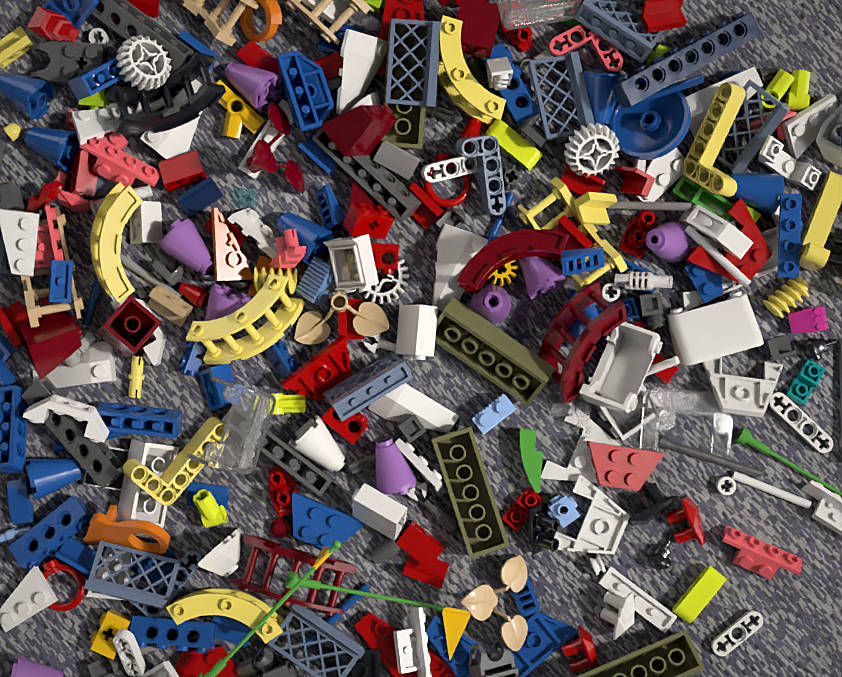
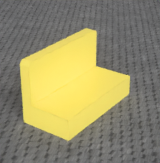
[0,26,34,69]
[574,192,617,225]

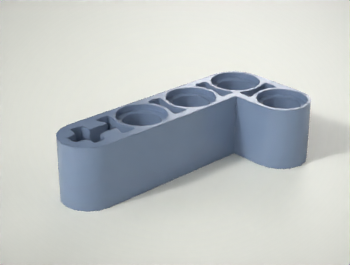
[455,134,506,215]
[130,549,204,617]

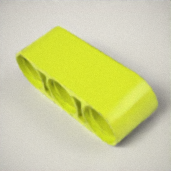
[484,119,543,171]
[672,565,726,624]

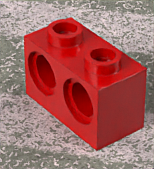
[356,243,399,274]
[321,406,369,444]

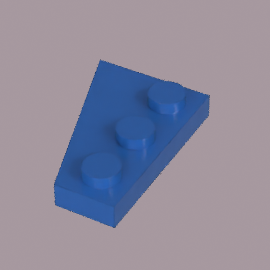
[425,616,487,677]

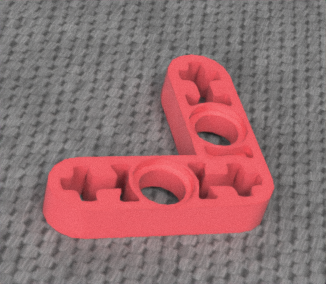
[549,23,624,74]

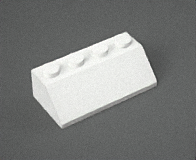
[117,439,179,528]

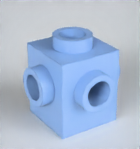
[547,494,580,528]

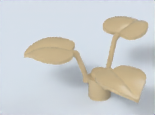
[294,258,389,345]
[460,555,528,651]

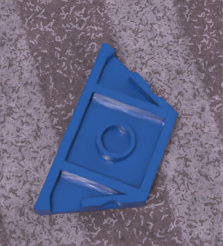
[42,0,99,30]
[291,491,365,549]
[510,612,579,677]

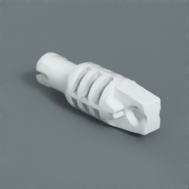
[614,271,673,291]

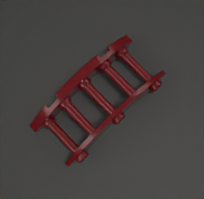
[457,229,569,295]
[539,280,627,404]
[231,534,357,616]

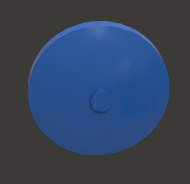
[609,84,691,160]

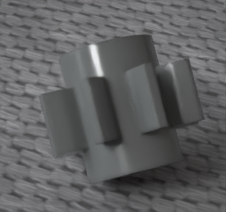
[502,165,524,191]

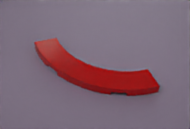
[236,39,344,79]

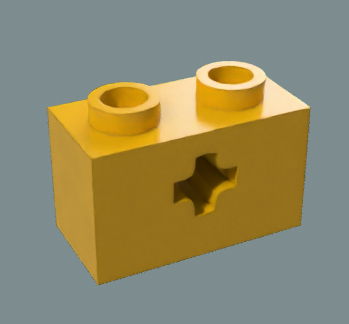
[90,609,132,660]

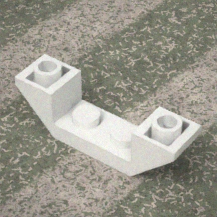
[758,135,822,191]
[678,205,753,259]
[110,295,167,366]
[23,394,109,443]

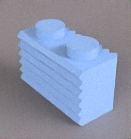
[472,394,516,434]

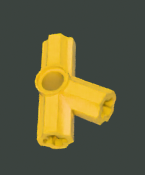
[216,80,266,139]

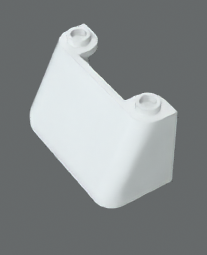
[665,291,764,366]
[579,322,662,413]

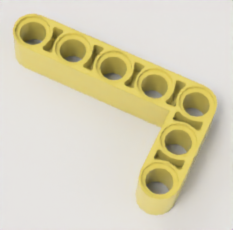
[682,82,745,197]
[799,171,842,271]
[123,417,230,506]

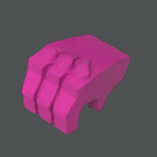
[788,306,828,333]

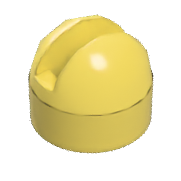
[3,123,22,141]

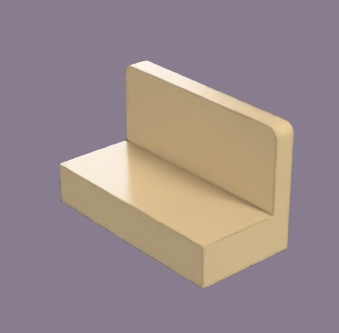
[147,285,193,327]

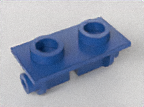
[265,339,299,379]
[178,341,207,376]

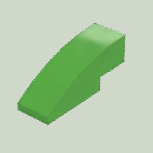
[670,175,733,221]
[519,428,543,493]

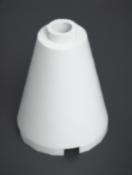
[288,415,345,472]

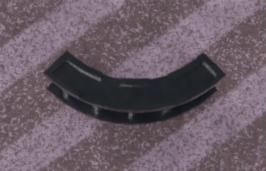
[105,52,226,135]

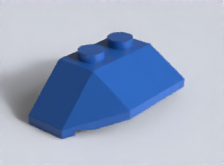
[277,51,334,132]

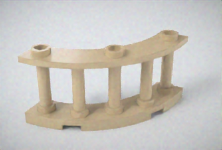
[183,0,259,46]
[286,0,371,44]
[21,207,84,328]

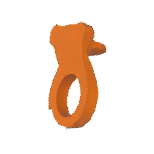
[240,0,282,42]
[83,505,170,558]

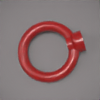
[423,153,472,207]
[42,557,86,612]

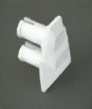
[600,590,634,640]

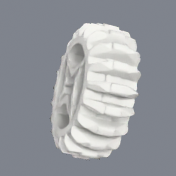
[115,35,172,91]
[564,123,620,178]
[354,254,409,304]

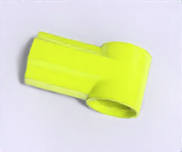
[761,68,795,109]
[785,70,811,112]
[265,394,306,415]
[193,489,227,528]

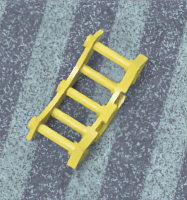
[438,15,506,126]
[517,177,628,292]
[90,182,143,304]
[186,275,305,365]
[166,588,284,644]

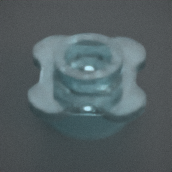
[238,187,258,208]

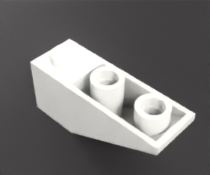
[486,57,513,90]

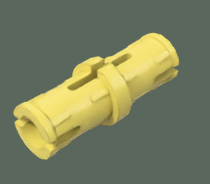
[128,356,145,398]

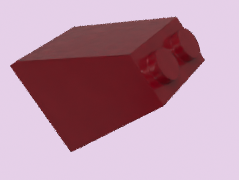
[456,0,502,59]
[321,105,397,157]
[96,295,162,360]
[19,310,83,379]

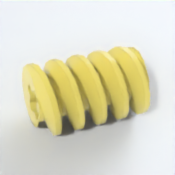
[254,267,297,294]
[763,277,809,319]

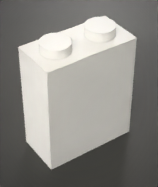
[395,305,438,360]
[351,483,407,541]

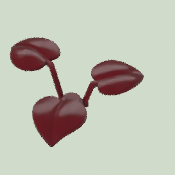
[246,102,305,194]

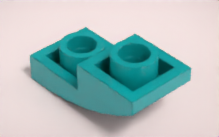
[785,359,826,406]

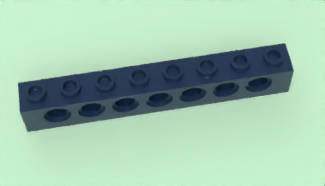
[611,12,762,109]

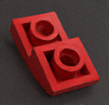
[25,180,63,213]
[501,486,544,532]

